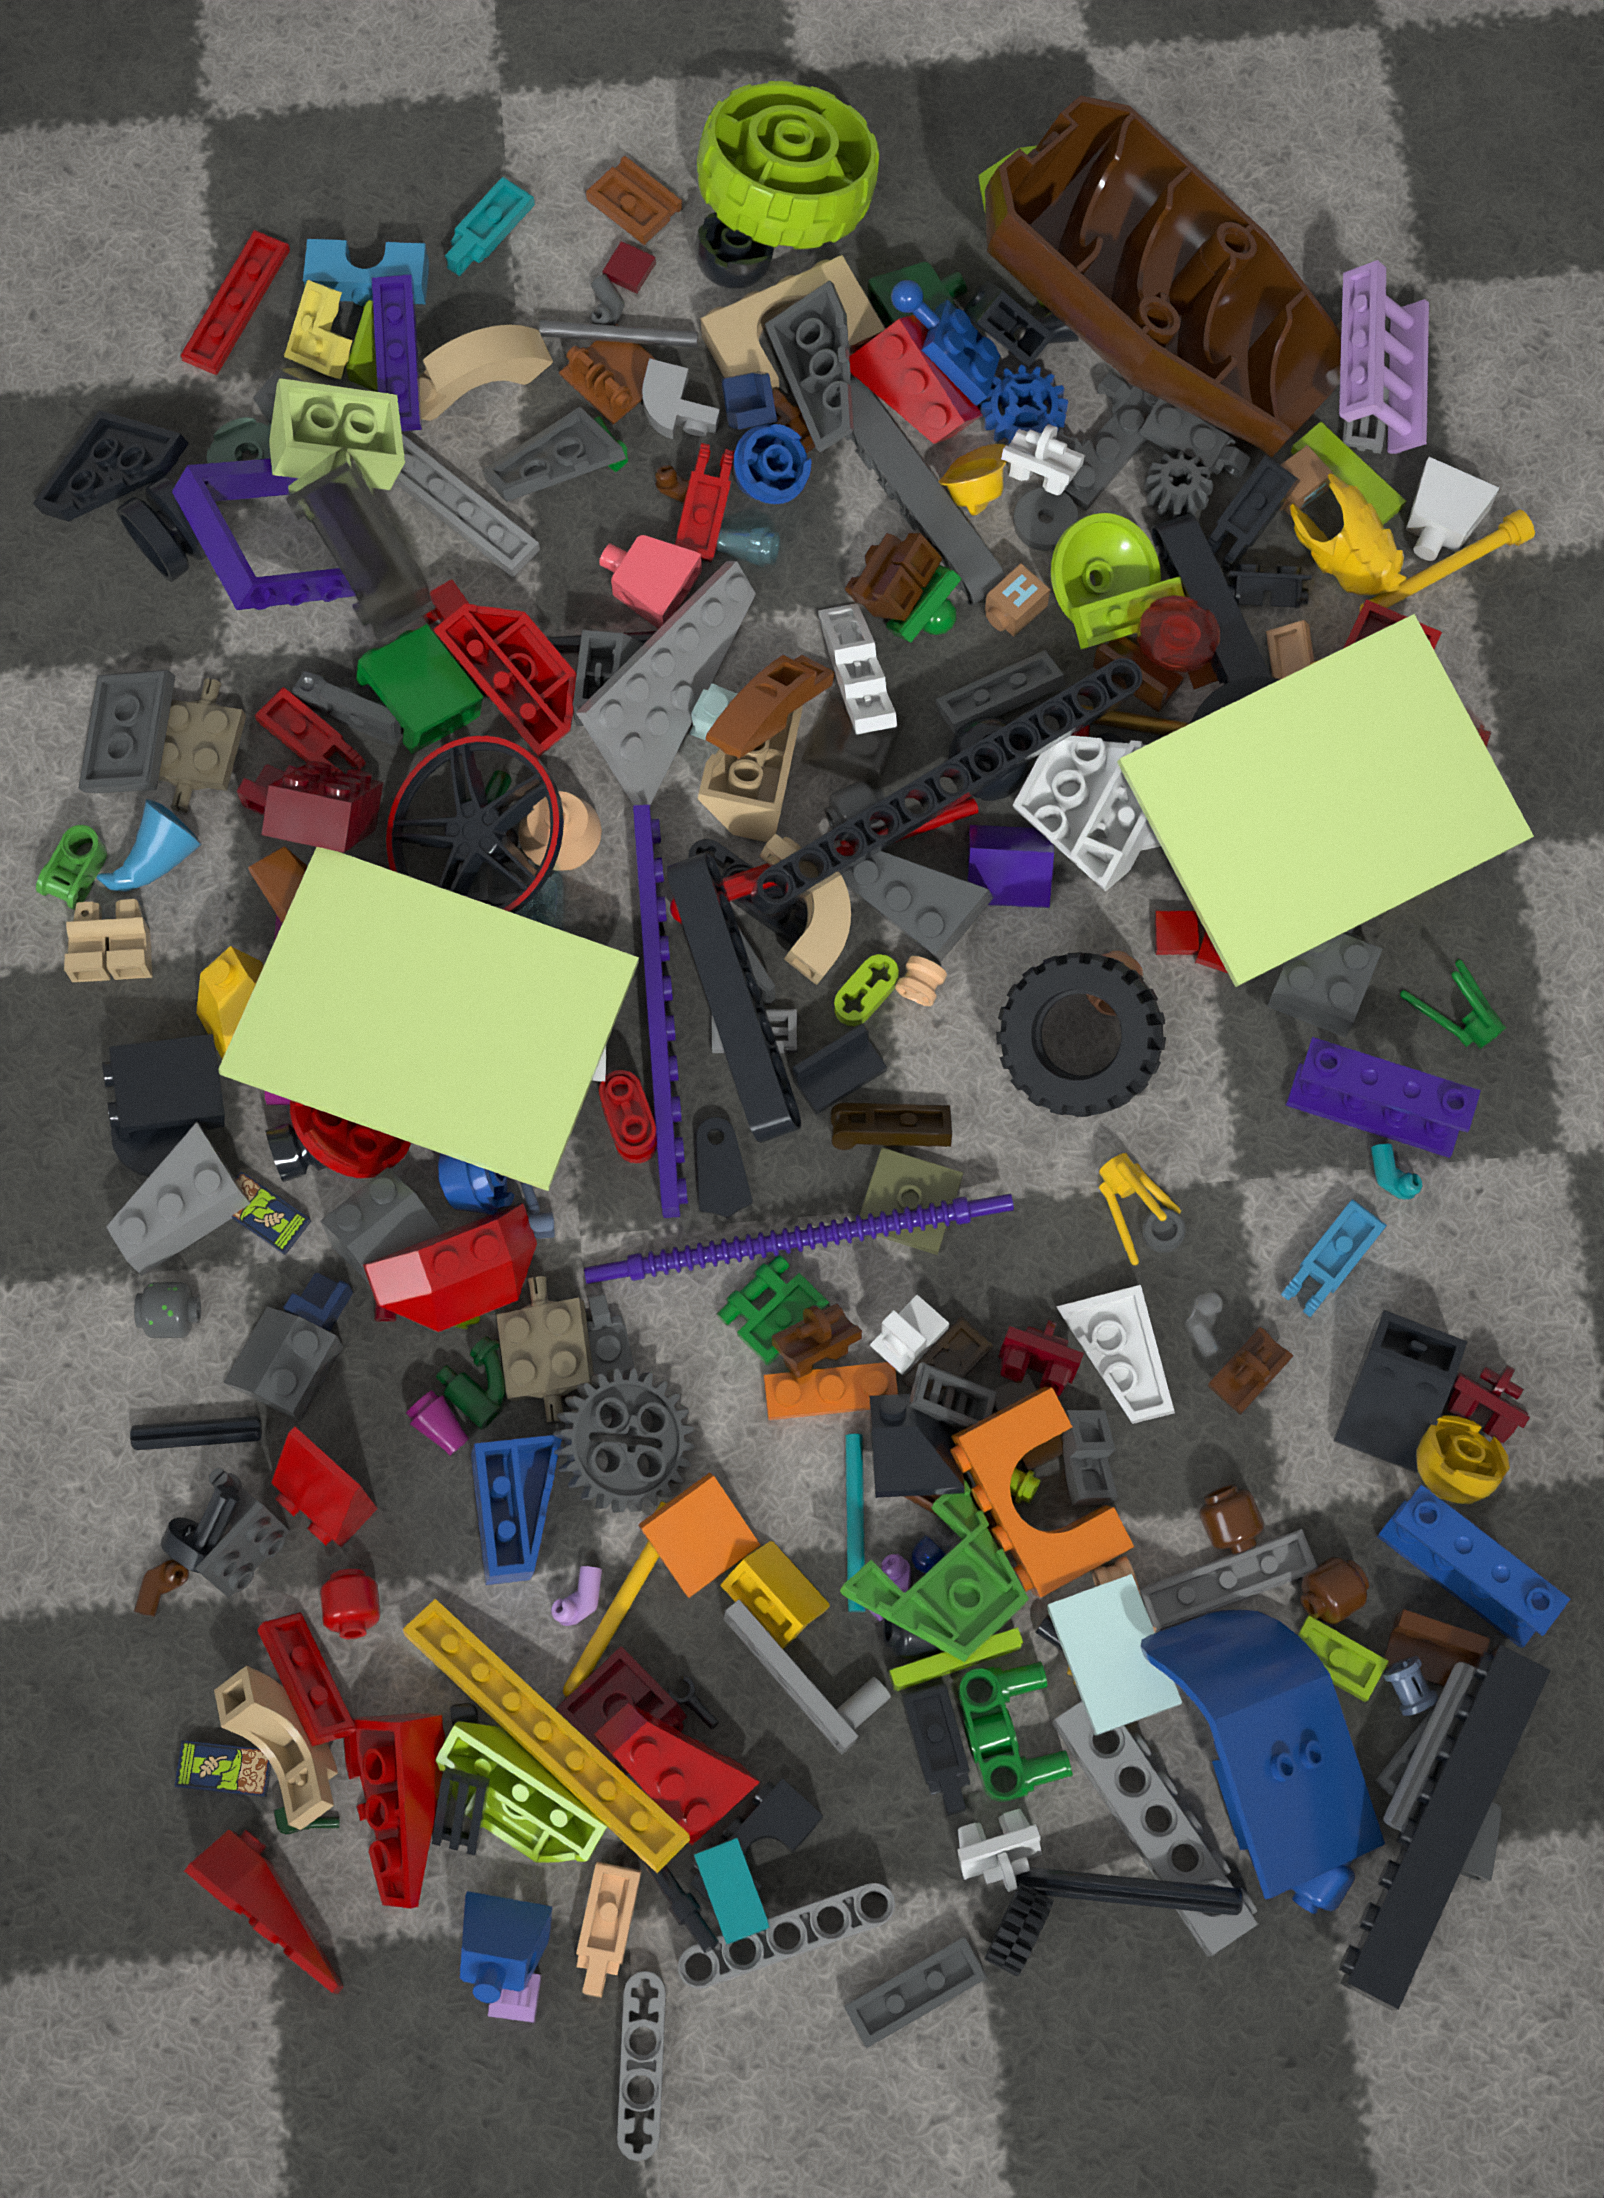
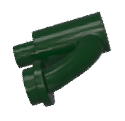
[436,1336,505,1430]

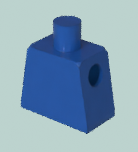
[460,1891,553,2003]

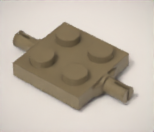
[159,678,247,813]
[496,1276,594,1425]

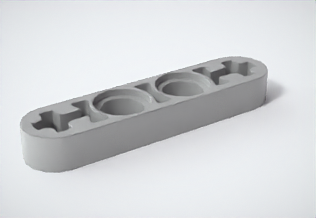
[617,1971,666,2161]

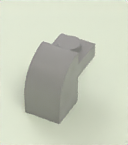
[642,358,720,439]

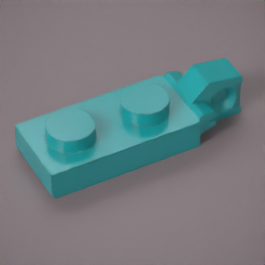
[445,177,535,277]

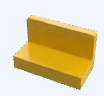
[720,1541,830,1649]

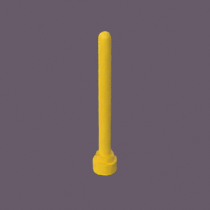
[1359,509,1535,611]
[563,1501,666,1697]

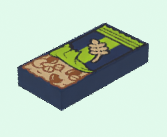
[231,1171,311,1255]
[175,1741,271,1797]

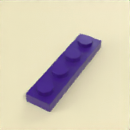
[372,274,422,432]

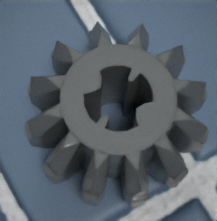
[1144,450,1213,518]

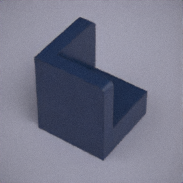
[721,371,777,429]
[283,1273,354,1332]

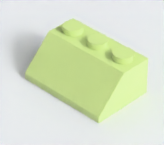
[269,378,405,490]

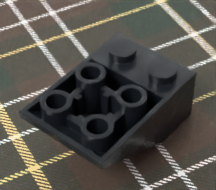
[1333,1310,1468,1473]

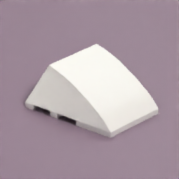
[1013,736,1152,891]

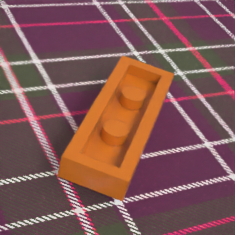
[764,1362,898,1420]

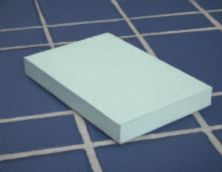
[1046,1574,1182,1736]

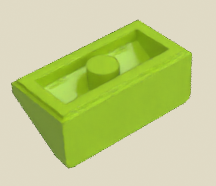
[346,300,378,392]

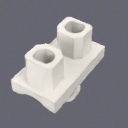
[1001,424,1085,496]
[957,1809,1042,1892]

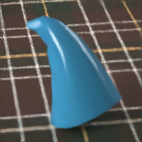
[97,799,202,892]

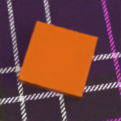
[638,1472,760,1598]

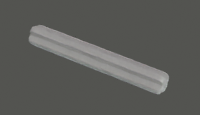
[1383,1662,1477,1831]

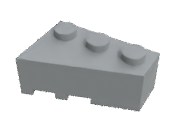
[106,1122,251,1276]

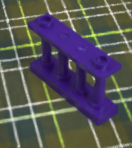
[1286,1037,1481,1158]

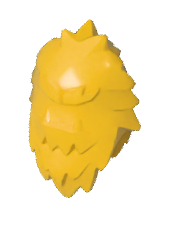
[1290,473,1406,596]

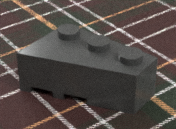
[842,851,993,962]

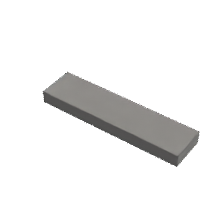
[1139,1529,1317,1631]

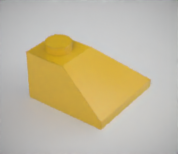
[196,946,264,1060]

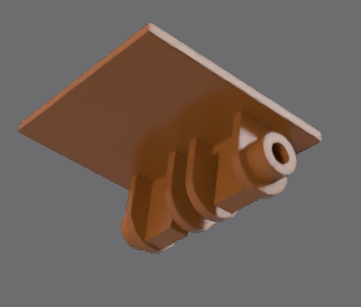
[559,324,656,425]

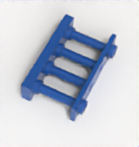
[1377,1484,1570,1648]

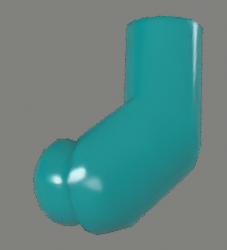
[1371,1144,1423,1200]

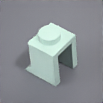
[689,683,737,742]

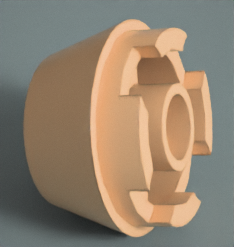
[519,791,602,871]

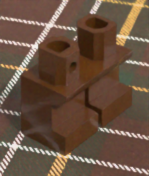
[845,533,943,621]

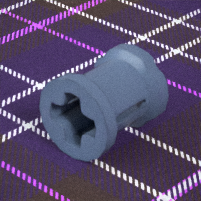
[1382,1656,1439,1716]

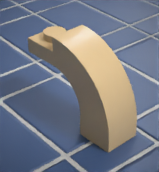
[419,325,553,421]
[759,834,851,985]
[214,1666,338,1830]

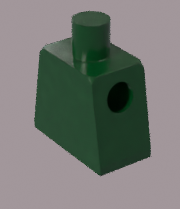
[867,262,967,328]

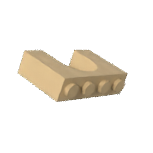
[701,255,885,391]

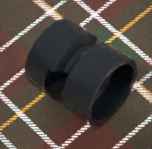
[265,1123,328,1182]

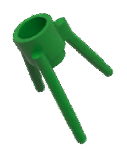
[1400,959,1506,1049]

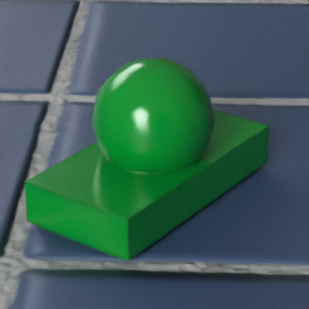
[886,565,962,643]

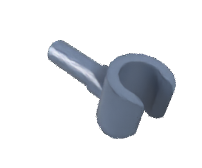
[521,1183,555,1239]

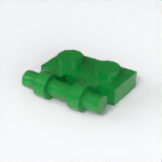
[716,1255,830,1366]

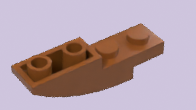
[705,655,835,759]

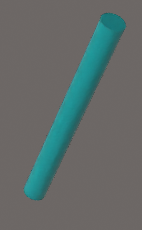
[845,1434,866,1612]

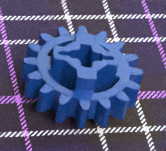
[981,365,1068,445]

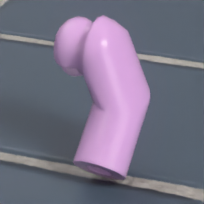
[551,1566,602,1626]

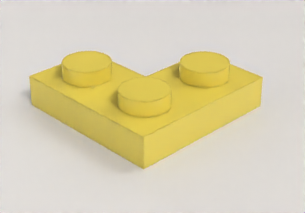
[284,280,352,380]

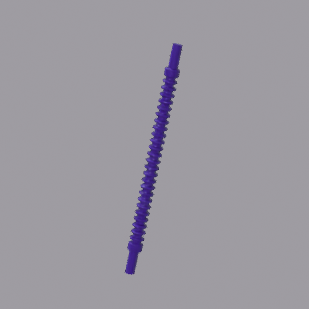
[584,1193,1014,1284]

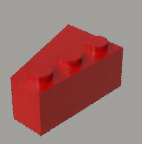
[849,315,983,444]
[594,1703,760,1845]

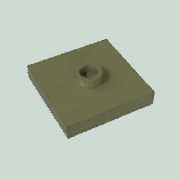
[860,1148,964,1255]

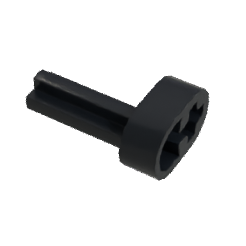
[161,1484,241,1573]

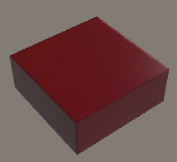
[602,241,656,294]

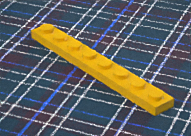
[403,1599,690,1873]

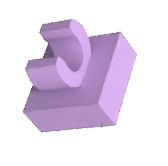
[488,1974,541,2023]

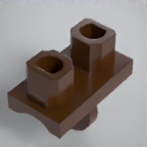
[772,1303,862,1378]
[1207,1326,1294,1415]

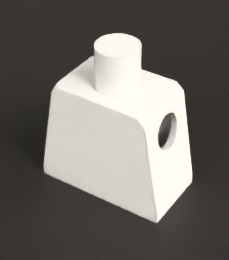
[1406,457,1499,561]

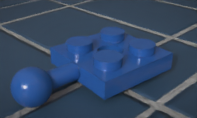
[891,280,1001,405]

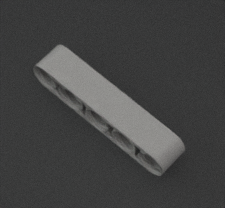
[678,1883,895,1989]

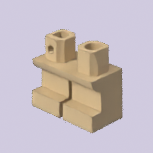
[64,899,152,982]

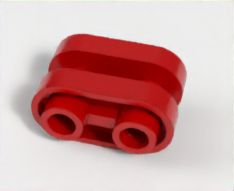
[599,1070,657,1163]

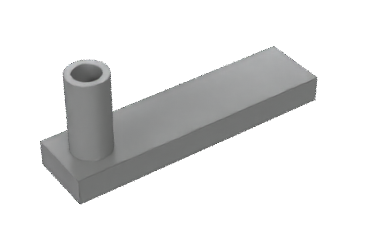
[723,1600,891,1755]

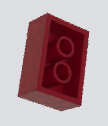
[261,761,383,853]

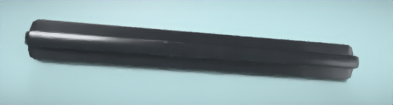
[1016,1867,1243,1916]

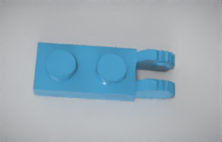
[1281,1199,1387,1317]

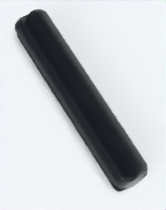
[130,1416,262,1450]

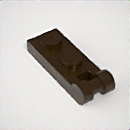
[830,1103,952,1150]

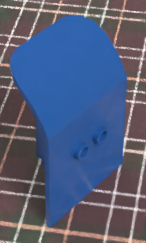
[1140,1609,1385,1899]

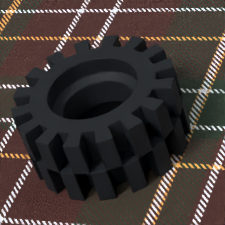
[984,1883,1054,1977]

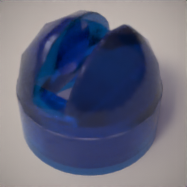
[912,1534,946,1573]

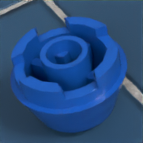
[733,424,811,504]
[438,1153,515,1214]

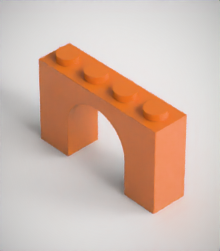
[951,1387,1134,1598]

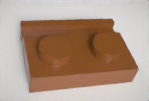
[586,155,682,245]

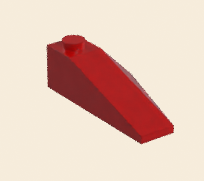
[344,1713,445,1909]

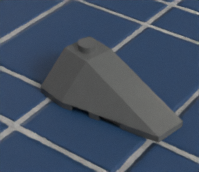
[765,280,854,452]

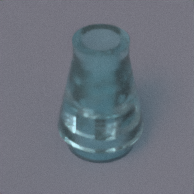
[717,527,780,567]

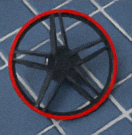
[386,736,564,913]

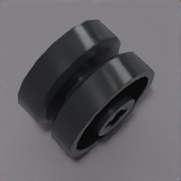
[116,475,207,582]

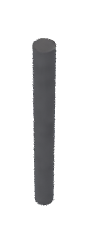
[539,320,698,348]

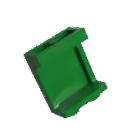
[356,624,483,754]

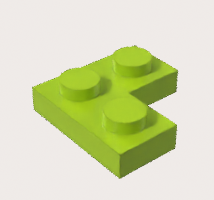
[1297,1616,1389,1702]

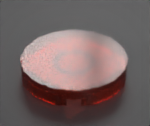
[1137,595,1220,672]

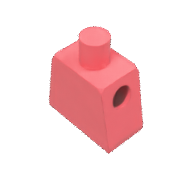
[599,535,702,629]

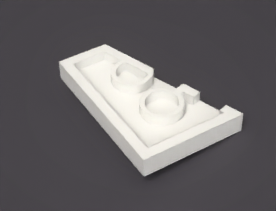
[1057,1285,1175,1424]

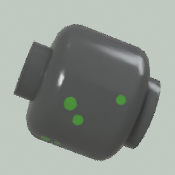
[134,1282,201,1339]

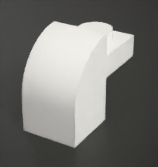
[870,1295,949,1375]

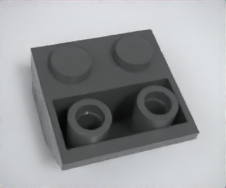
[573,630,644,726]

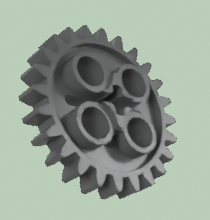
[553,1368,695,1513]

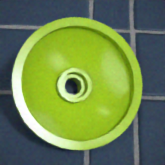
[1051,513,1161,623]

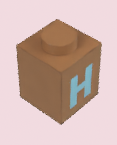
[1279,445,1334,518]
[985,563,1050,637]

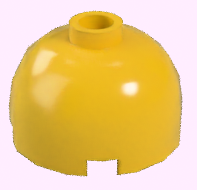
[1417,1415,1510,1504]

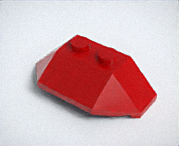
[433,603,577,757]
[363,1203,537,1332]

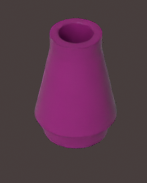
[406,1390,470,1456]

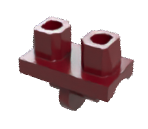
[998,1320,1084,1396]
[1447,1364,1530,1444]

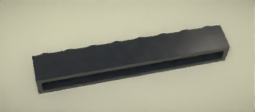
[1339,1645,1551,2010]

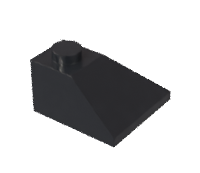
[870,1394,965,1498]

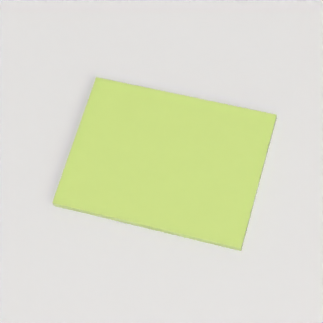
[1117,614,1534,987]
[218,847,639,1191]

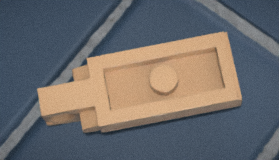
[576,1861,642,1998]

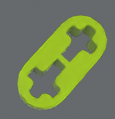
[834,954,899,1026]

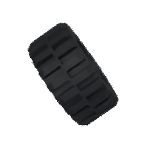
[996,952,1166,1117]

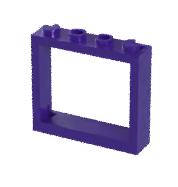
[172,458,388,610]

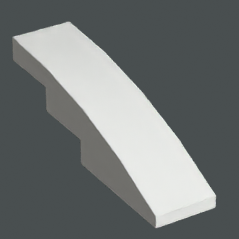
[818,603,897,735]

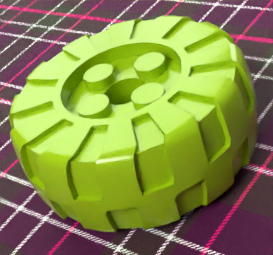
[697,81,879,249]

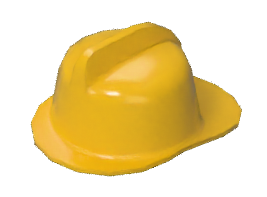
[938,444,1008,516]

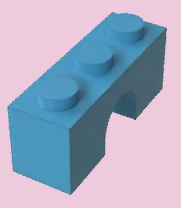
[303,239,429,307]

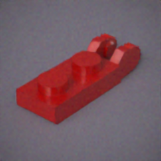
[674,443,735,562]
[255,687,366,773]

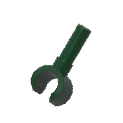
[274,1807,340,1835]

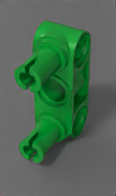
[958,1661,1073,1802]

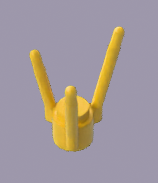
[1098,1153,1181,1265]

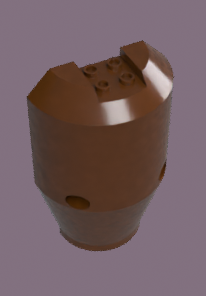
[985,95,1341,458]

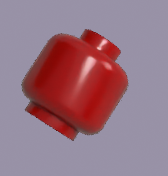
[320,1569,381,1639]

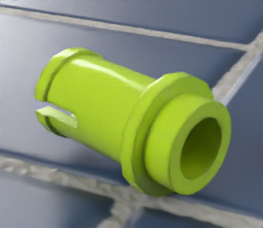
[1010,1468,1040,1504]

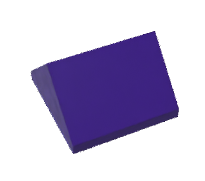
[967,825,1054,908]

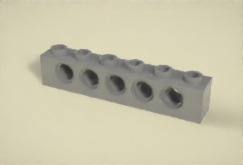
[1052,1701,1258,1957]

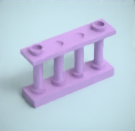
[1339,260,1429,454]

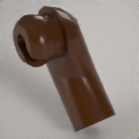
[655,465,711,502]
[134,1559,189,1617]

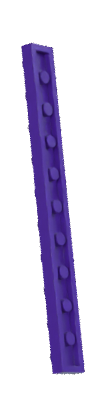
[633,804,688,1218]

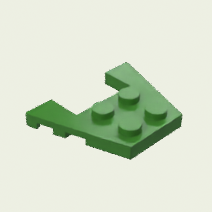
[840,1480,1029,1662]

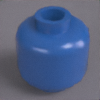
[1292,1860,1356,1914]

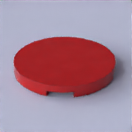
[290,1100,411,1178]

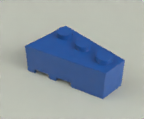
[471,1435,562,1585]

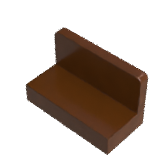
[1093,637,1184,713]
[1384,1609,1490,1687]

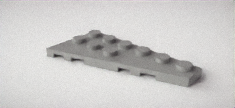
[576,561,756,806]

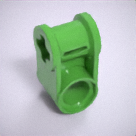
[36,825,107,910]

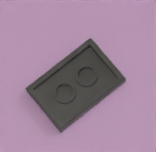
[78,670,176,794]

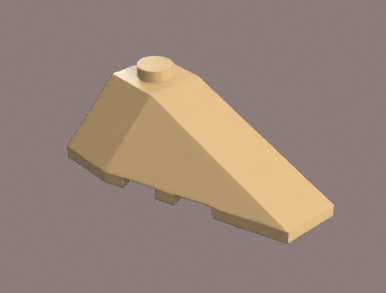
[698,705,803,842]

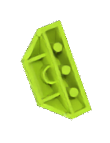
[435,1721,608,1863]

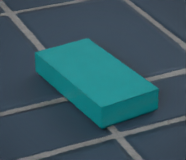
[694,1838,770,1945]

